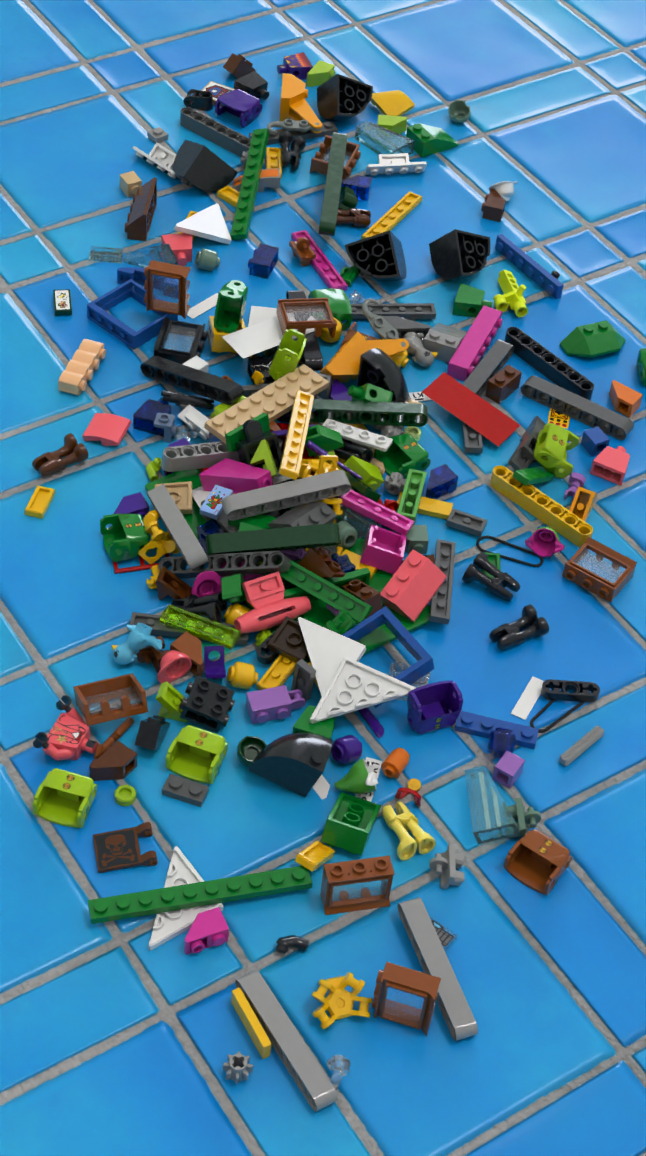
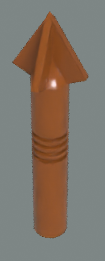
[94,717,134,758]

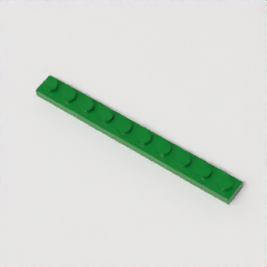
[230,128,269,240]
[88,866,312,924]

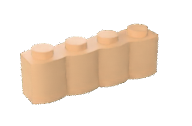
[58,339,106,395]

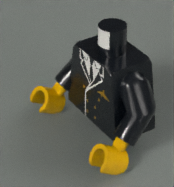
[247,354,275,385]

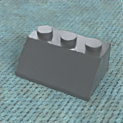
[268,502,337,552]

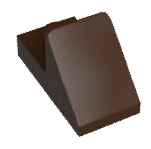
[156,567,192,600]

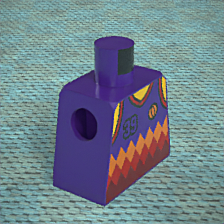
[277,52,313,80]

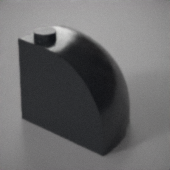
[317,74,373,121]
[173,140,238,191]
[429,229,490,280]
[345,230,407,281]
[357,348,409,415]
[249,732,333,797]

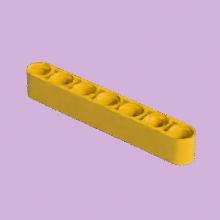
[490,465,593,547]

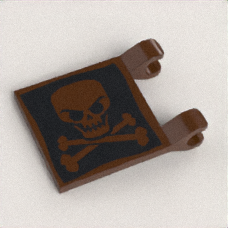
[93,822,158,873]

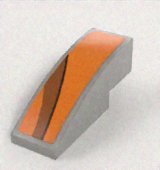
[233,168,280,192]

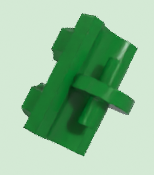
[326,609,357,635]

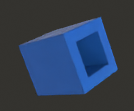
[581,426,610,457]

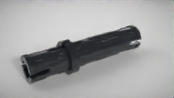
[160,390,214,410]

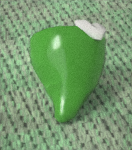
[334,758,378,794]

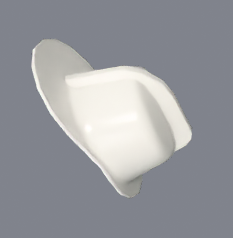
[489,181,518,201]

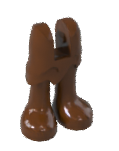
[336,208,371,227]
[32,433,89,477]

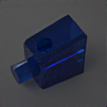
[133,399,171,437]

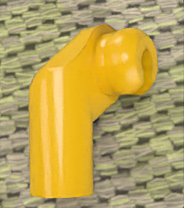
[146,565,160,589]

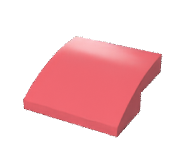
[82,413,131,446]

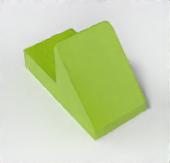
[250,439,279,479]
[155,681,188,723]

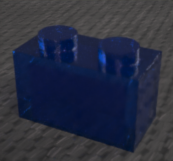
[248,243,279,279]

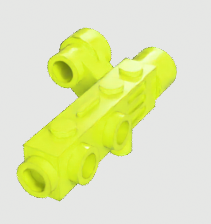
[493,270,528,317]

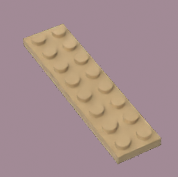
[204,364,329,444]

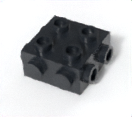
[179,676,235,733]

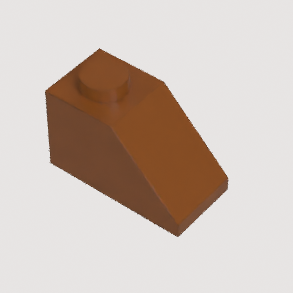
[170,631,203,677]

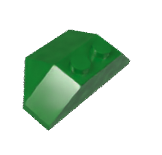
[559,320,626,358]

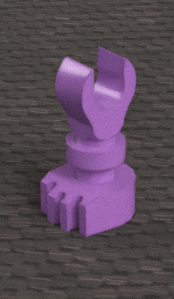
[564,472,586,502]

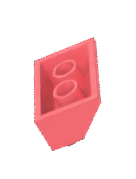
[380,549,447,622]

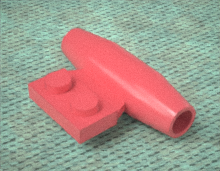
[234,571,311,634]

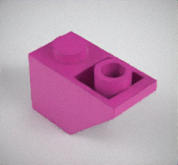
[184,907,229,955]

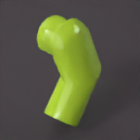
[146,458,161,482]

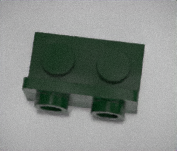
[346,473,381,502]

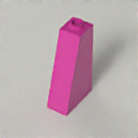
[199,458,274,494]

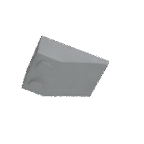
[423,323,467,363]

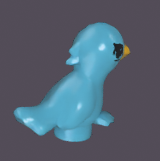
[112,623,162,665]

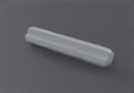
[559,726,604,766]

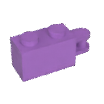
[245,685,306,724]

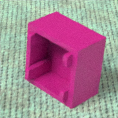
[360,524,407,574]

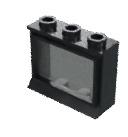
[154,316,208,364]

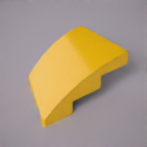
[370,90,415,116]

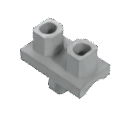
[429,844,465,889]

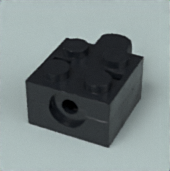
[235,419,282,471]

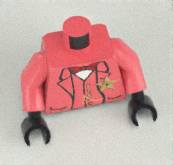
[33,695,98,761]

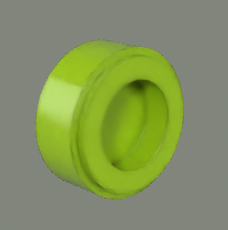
[115,785,136,806]

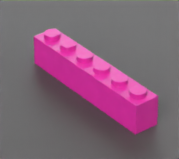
[447,306,503,382]

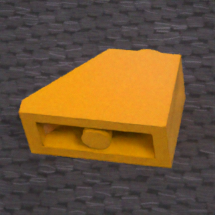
[569,486,597,522]

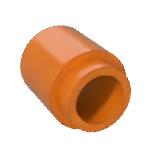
[381,748,410,778]

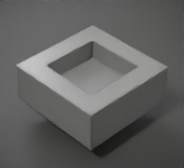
[147,127,168,143]

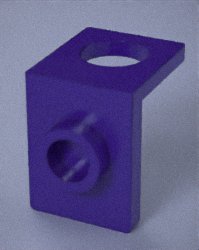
[204,646,226,679]

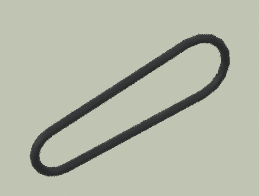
[476,535,544,567]
[530,688,584,732]

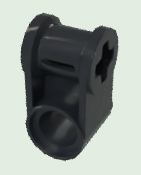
[183,89,213,111]

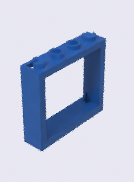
[87,279,178,350]
[342,606,434,708]

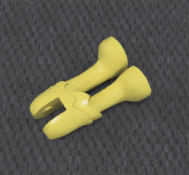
[382,801,436,861]

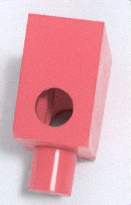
[161,233,192,266]
[590,446,630,486]

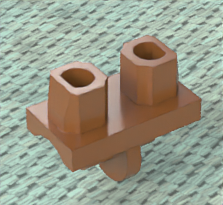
[289,237,316,266]

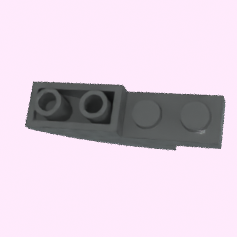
[508,416,545,470]

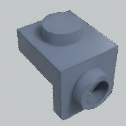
[154,413,178,443]

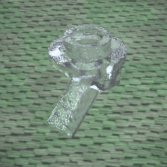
[349,290,370,304]
[174,428,198,443]
[327,1055,351,1091]

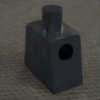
[234,71,269,100]

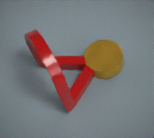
[395,778,421,806]

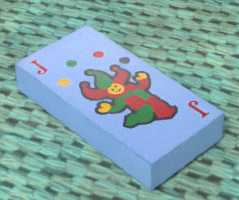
[199,485,233,520]

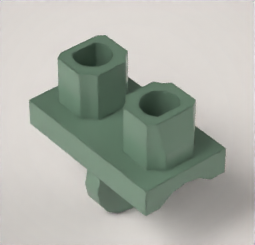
[505,797,541,838]

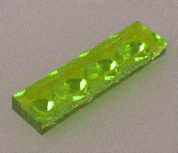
[160,604,240,650]

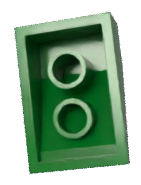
[405,123,459,157]
[321,792,381,855]

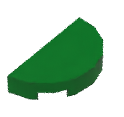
[340,264,361,287]

